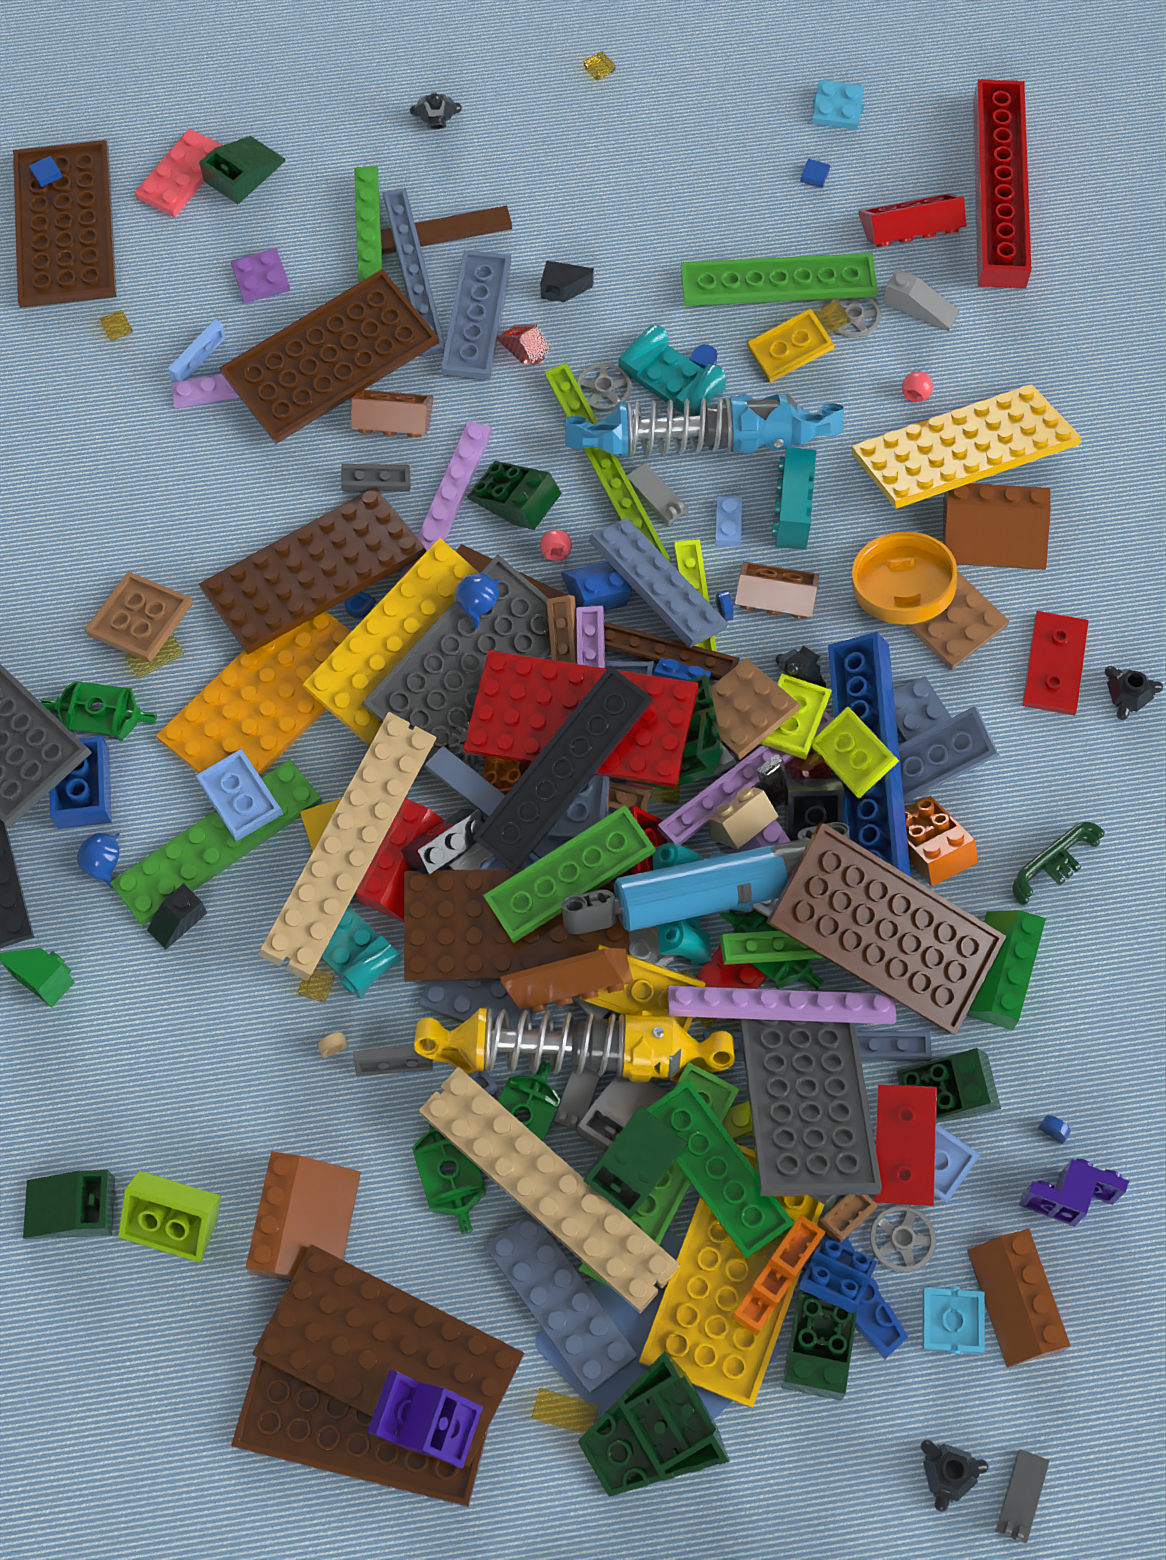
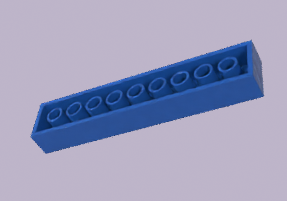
[828,632,911,877]

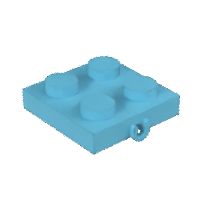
[812,80,865,130]
[922,1286,985,1355]

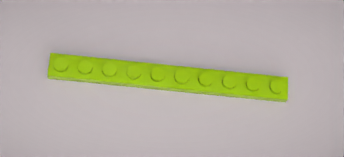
[544,362,671,563]

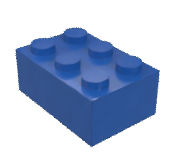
[49,736,112,829]

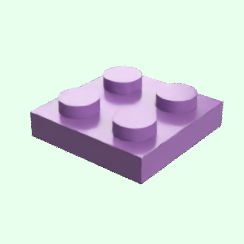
[231,248,291,304]

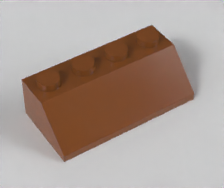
[500,949,633,1014]
[967,1228,1071,1368]

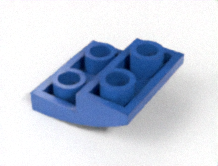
[799,1237,877,1314]

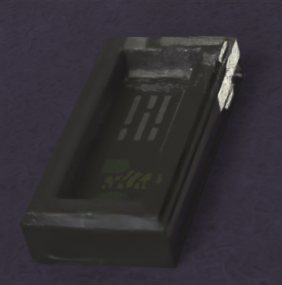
[756,754,789,809]

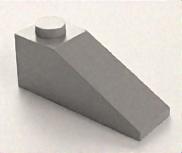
[883,268,959,331]

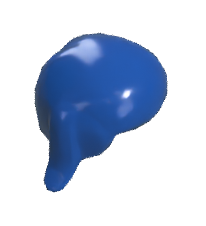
[455,573,500,628]
[77,833,120,888]

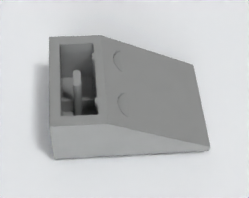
[578,1076,669,1151]

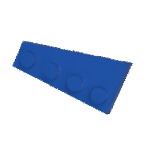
[801,1236,908,1359]

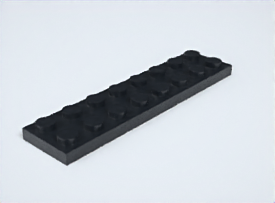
[472,665,654,872]

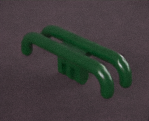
[1012,822,1105,905]

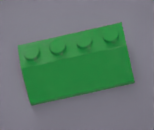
[966,910,1046,1030]

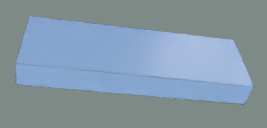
[168,319,226,382]

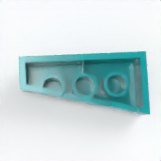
[772,447,816,550]

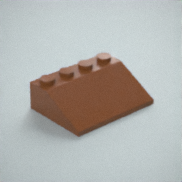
[943,483,1051,570]
[245,1151,361,1281]

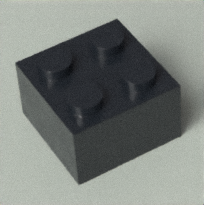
[784,778,844,841]

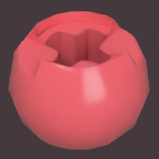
[902,371,934,403]
[540,530,572,561]

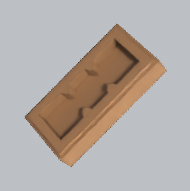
[818,1194,879,1244]

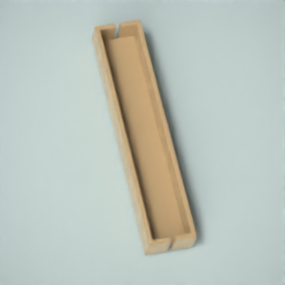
[257,712,437,981]
[419,1067,680,1314]

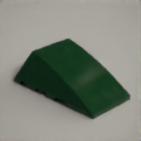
[628,674,723,790]
[577,1350,730,1497]

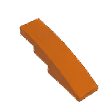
[732,1215,825,1336]

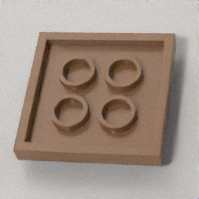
[85,571,193,663]
[906,571,1010,670]
[711,658,800,760]

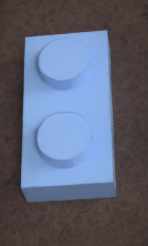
[715,496,742,546]

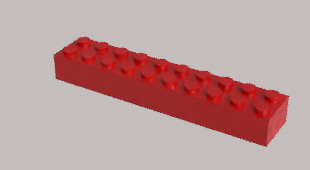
[973,79,1032,289]

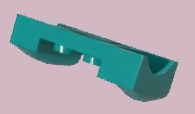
[618,325,726,416]
[653,842,711,966]
[321,905,402,998]

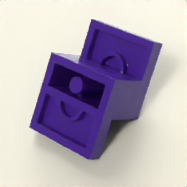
[1019,1159,1129,1227]
[368,1370,483,1468]

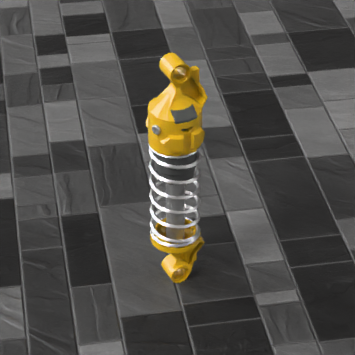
[414,1008,735,1083]

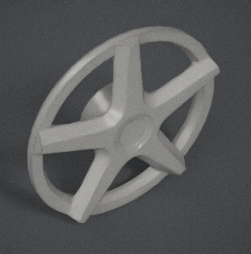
[827,297,881,338]
[577,363,632,411]
[870,1206,936,1272]

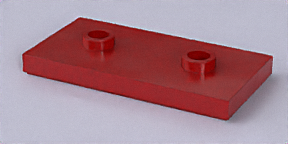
[1022,611,1089,716]
[874,1084,937,1206]

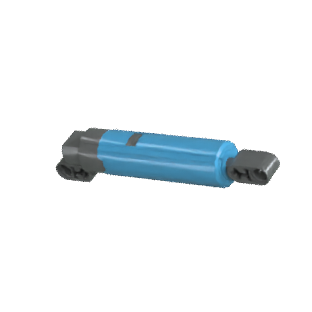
[561,822,849,934]

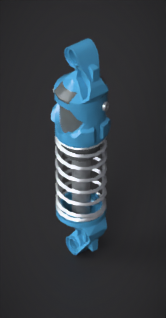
[564,393,844,458]

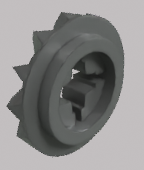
[449,722,487,765]

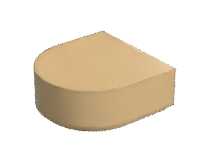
[317,1032,349,1058]

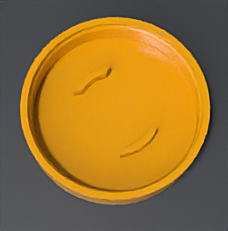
[852,532,957,625]

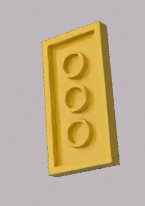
[579,944,706,1032]

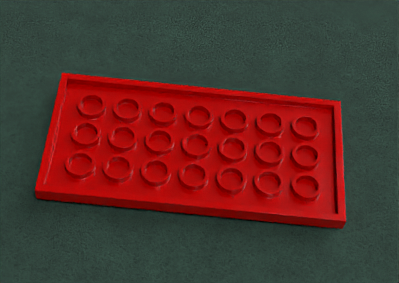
[463,650,699,788]

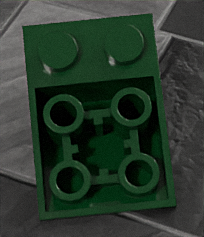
[199,136,285,204]
[467,461,562,530]
[897,1048,1001,1123]
[583,1105,687,1218]
[23,1169,115,1239]
[782,1291,858,1401]

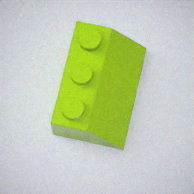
[118,1171,221,1263]

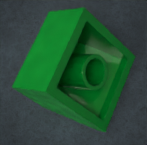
[0,948,74,1008]

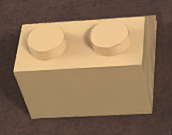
[709,786,779,849]

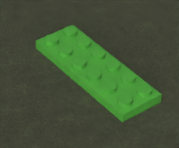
[483,805,656,943]

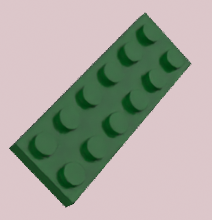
[646,1079,794,1260]

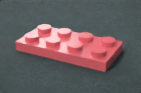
[135,129,222,218]

